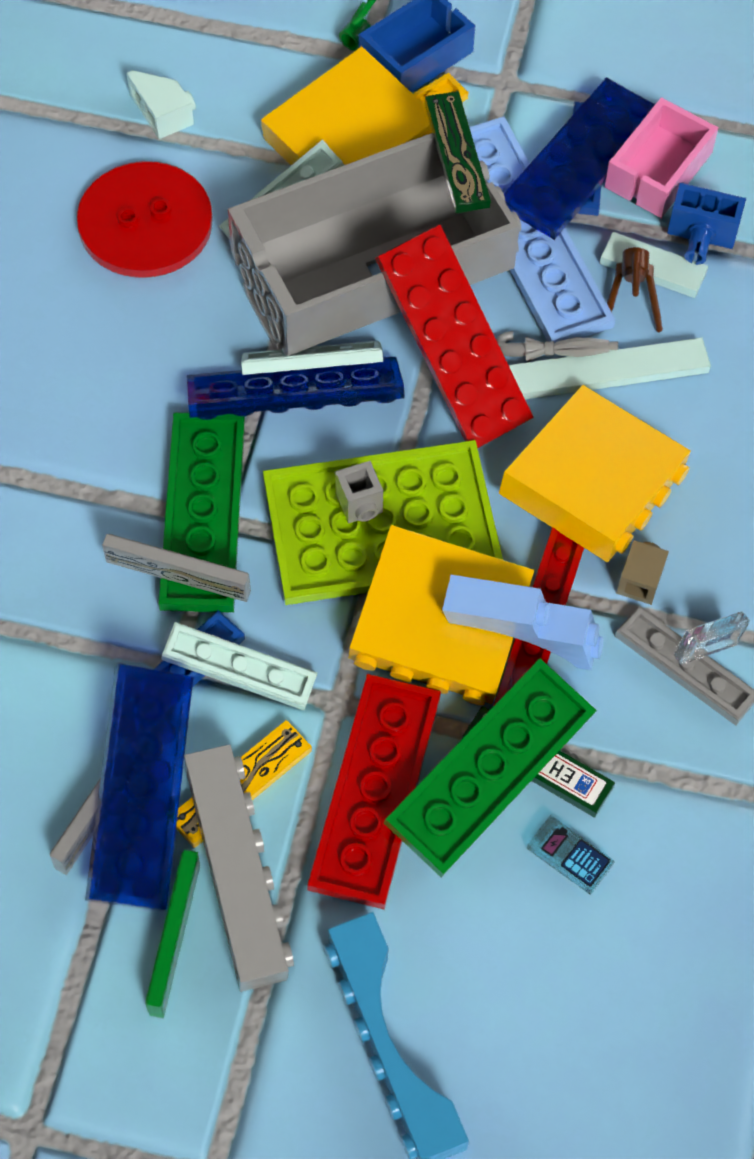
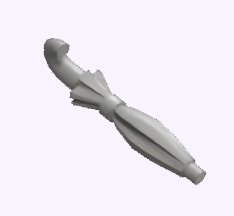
[496,331,618,362]

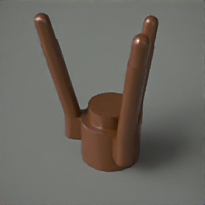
[607,247,663,333]

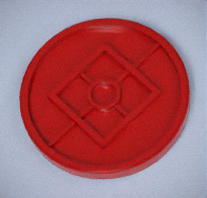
[77,162,213,278]

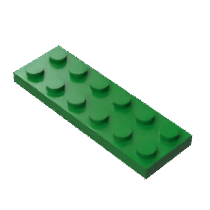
[159,412,245,612]
[383,658,597,877]

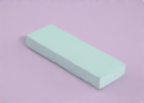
[600,232,708,298]

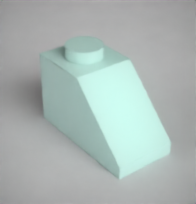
[127,70,196,139]

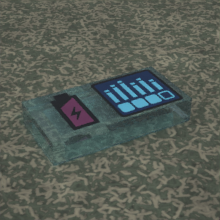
[527,815,615,895]

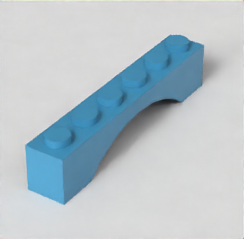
[324,912,469,1159]

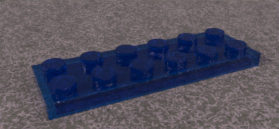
[504,77,655,240]
[187,356,405,420]
[85,663,194,911]

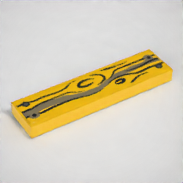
[168,720,312,848]

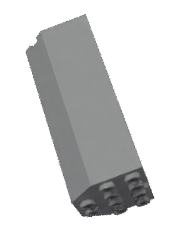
[228,133,521,356]

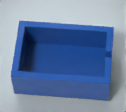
[359,0,475,92]

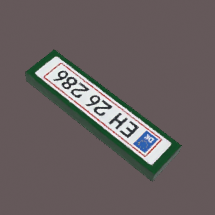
[462,706,615,818]

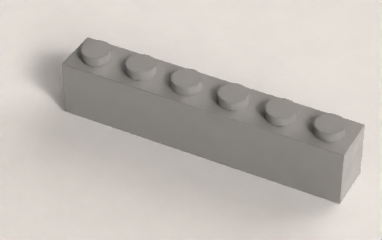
[184,744,294,992]

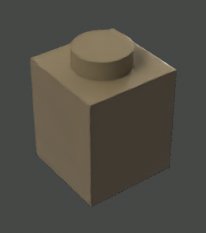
[616,540,669,605]

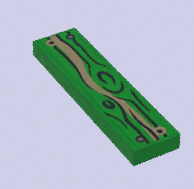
[145,850,200,1018]

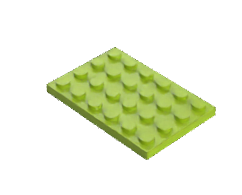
[263,440,503,605]

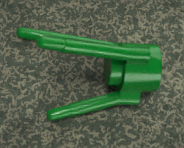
[339,0,376,51]

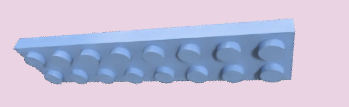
[469,116,616,343]

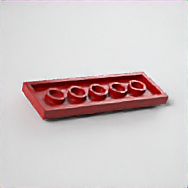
[375,224,534,448]
[307,674,441,910]

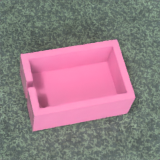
[605,97,719,218]

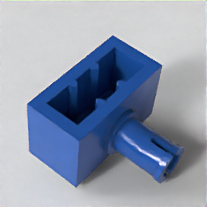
[667,183,746,265]

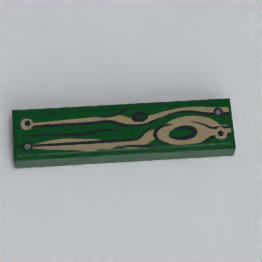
[425,91,491,214]

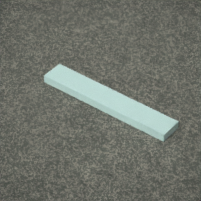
[509,338,711,399]

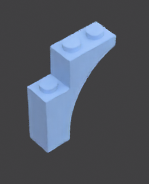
[442,575,603,670]

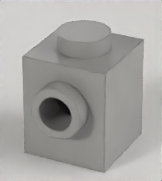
[335,461,383,524]

